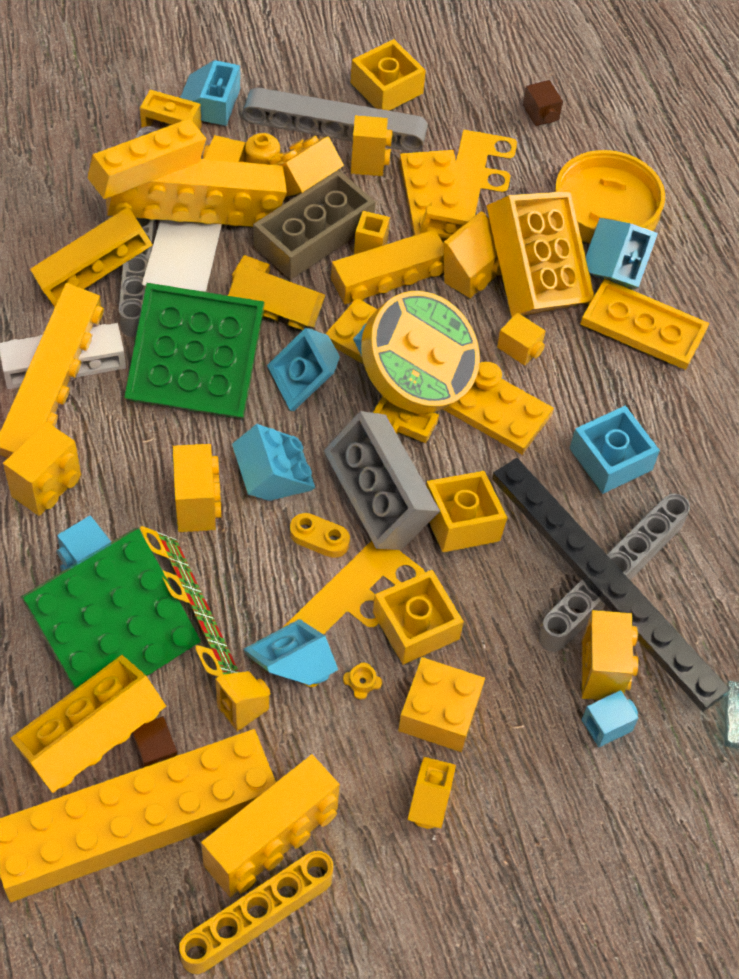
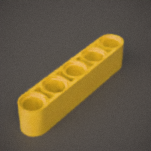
[179,851,333,974]

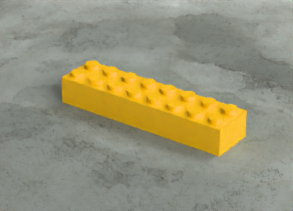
[0,729,276,903]

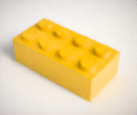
[10,655,166,793]
[201,754,340,897]

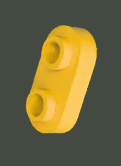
[290,513,350,558]

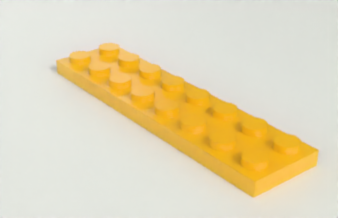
[326,299,554,455]

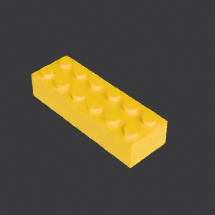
[106,159,287,227]

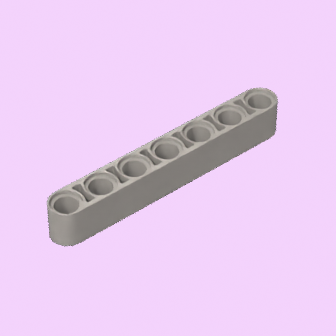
[242,88,428,152]
[538,493,690,652]

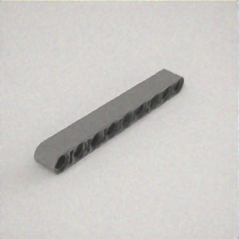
[119,126,158,337]

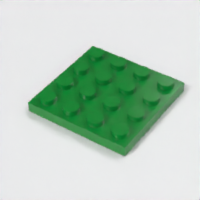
[124,283,265,420]
[20,528,201,690]

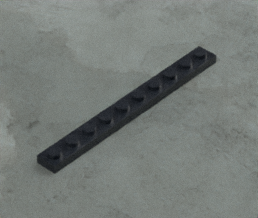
[492,458,730,712]

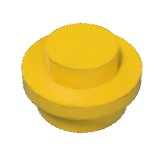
[475,362,502,390]

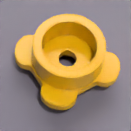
[343,662,382,700]

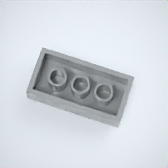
[324,411,440,550]

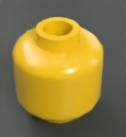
[245,133,280,165]

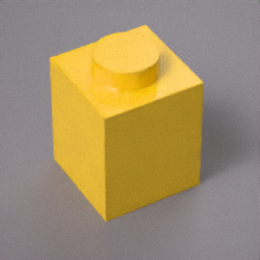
[354,211,390,254]
[497,313,545,366]

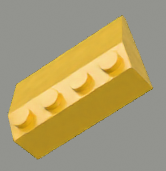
[486,191,594,317]

